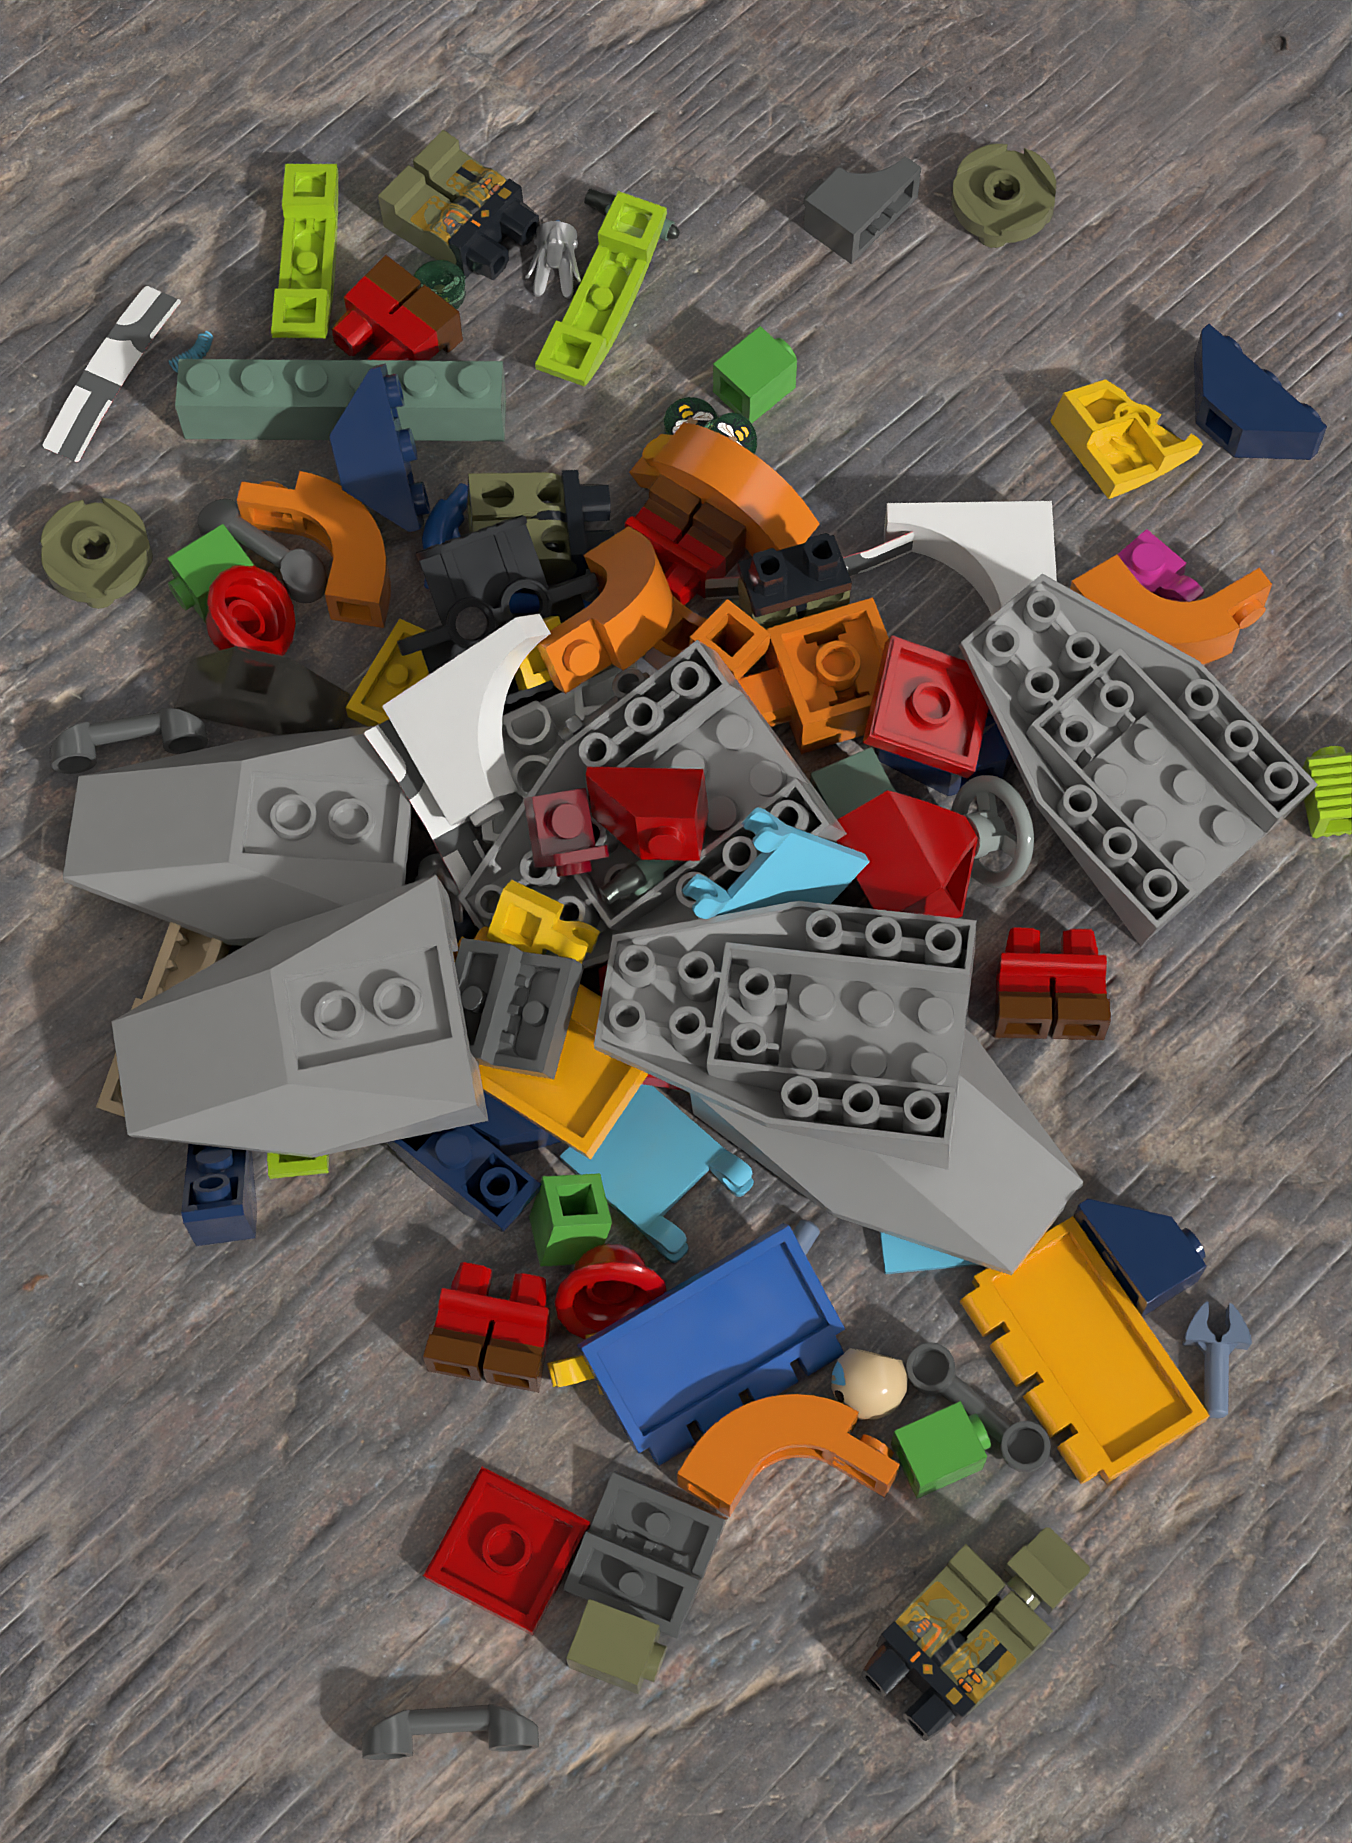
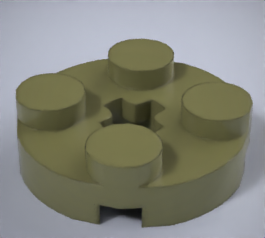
[951,143,1056,248]
[40,498,153,609]

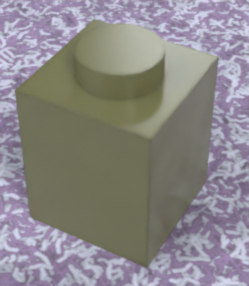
[566,1599,667,1694]

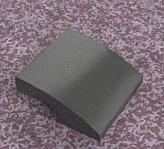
[455,938,584,1079]
[563,1471,728,1639]

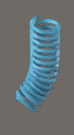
[168,331,214,373]

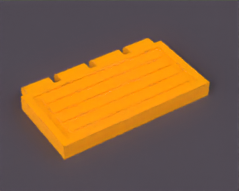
[453,926,648,1160]
[959,1216,1210,1484]

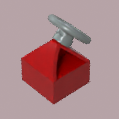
[836,775,1034,918]

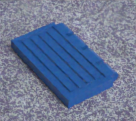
[577,1223,845,1466]

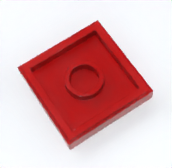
[863,635,988,778]
[423,1466,591,1636]

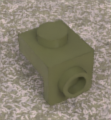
[1004,1527,1090,1614]

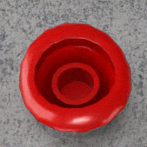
[206,565,296,661]
[555,1244,667,1340]

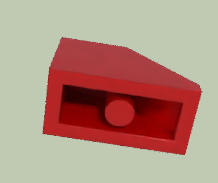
[585,767,709,861]

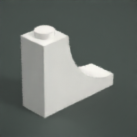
[884,501,1057,615]
[382,614,551,827]

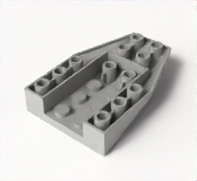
[959,574,1318,946]
[457,640,847,971]
[63,726,412,946]
[111,875,488,1158]
[594,901,977,1170]
[690,1028,1083,1275]

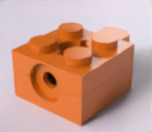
[738,597,889,754]

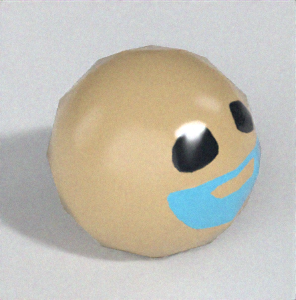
[831,1348,907,1420]

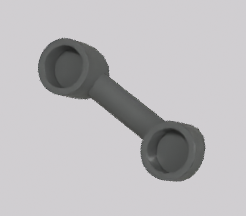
[197,498,328,603]
[50,708,208,774]
[906,1342,1051,1472]
[362,1704,539,1760]

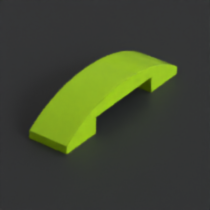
[271,164,338,338]
[535,191,667,387]

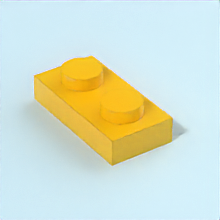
[346,618,430,727]

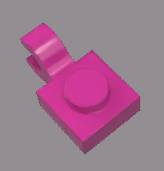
[1118,529,1204,602]

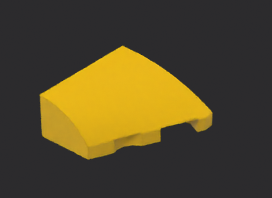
[1050,379,1203,499]

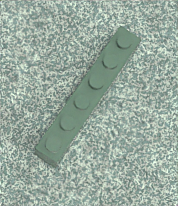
[175,359,506,442]

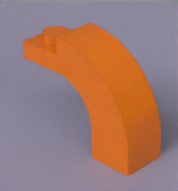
[629,422,820,557]
[237,471,391,628]
[536,526,674,694]
[1070,554,1272,664]
[644,597,771,681]
[677,1394,900,1517]

